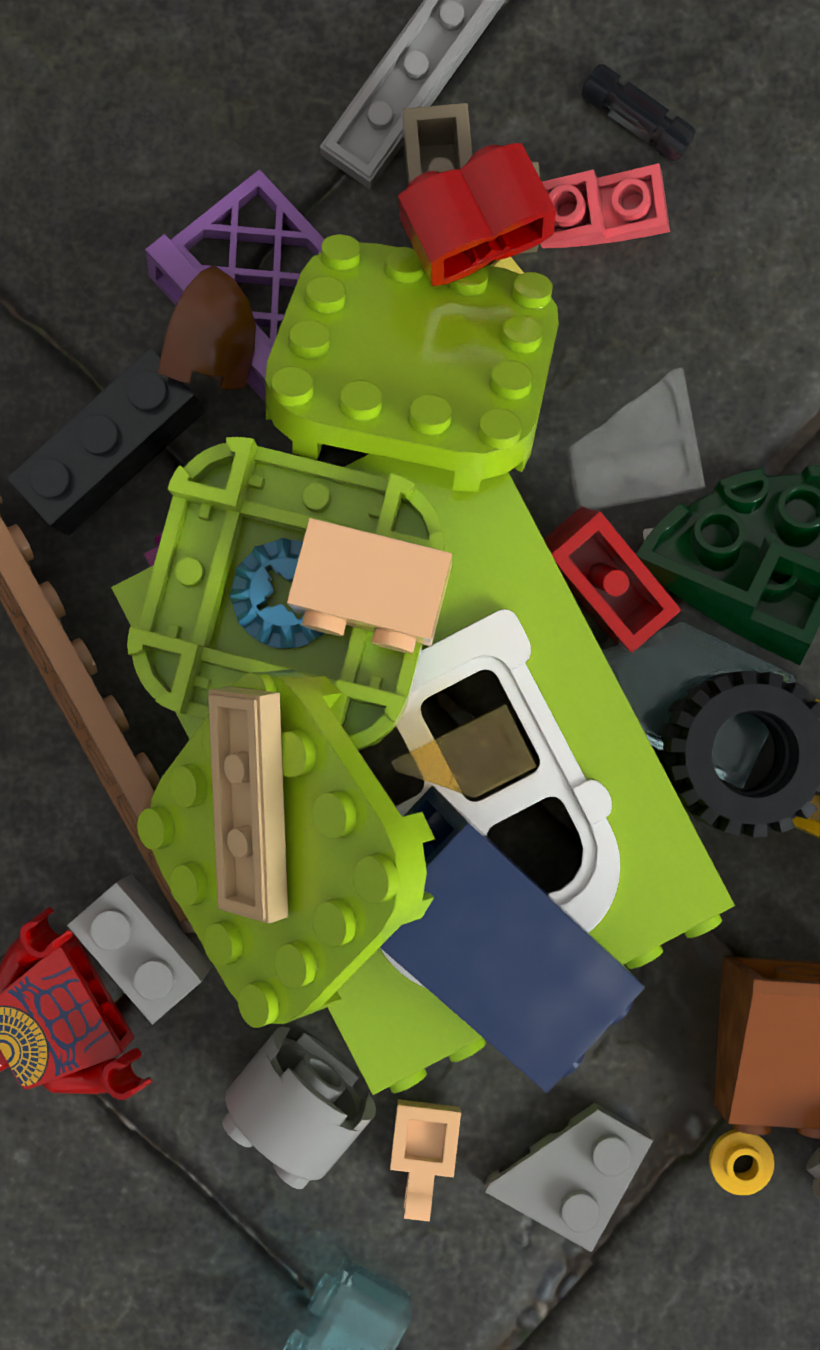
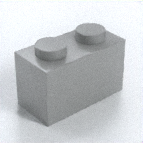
[67,873,213,1025]

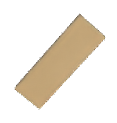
[208,686,288,924]

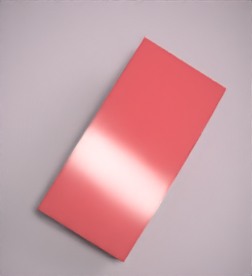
[540,163,670,248]

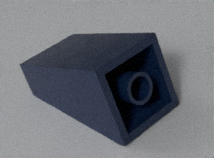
[380,785,645,1093]

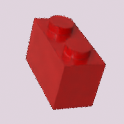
[544,506,681,653]

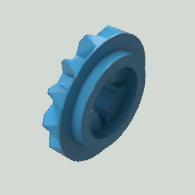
[230,538,324,649]

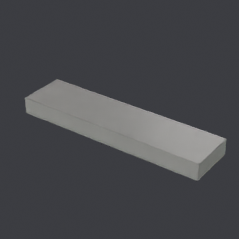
[320,0,506,190]

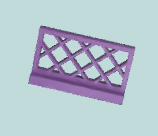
[145,169,328,452]

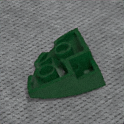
[636,465,820,666]

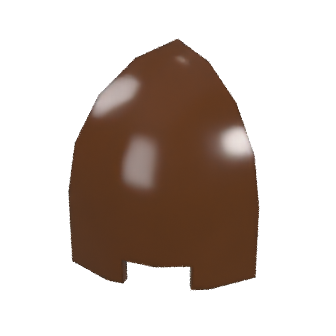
[157,265,256,390]

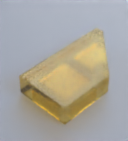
[391,705,537,798]

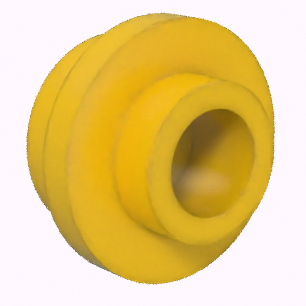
[709,1129,774,1195]

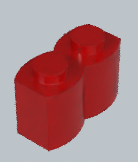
[398,143,556,287]

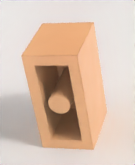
[287,518,452,654]

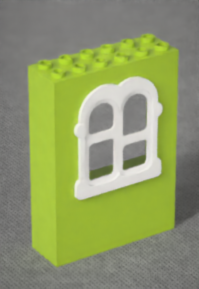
[111,454,735,1095]

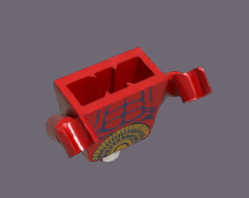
[0,907,152,1100]

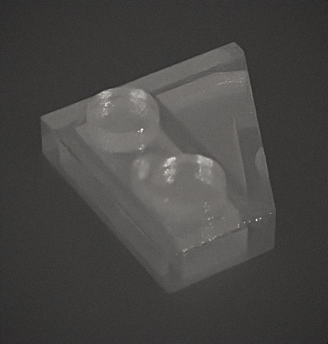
[567,368,705,510]

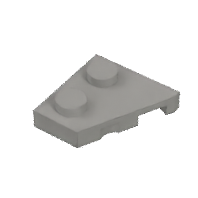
[484,1102,653,1252]

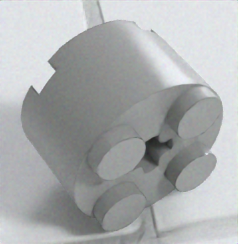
[222,1027,376,1189]

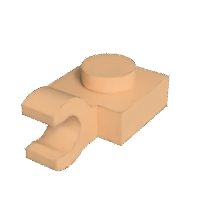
[390,1099,461,1222]

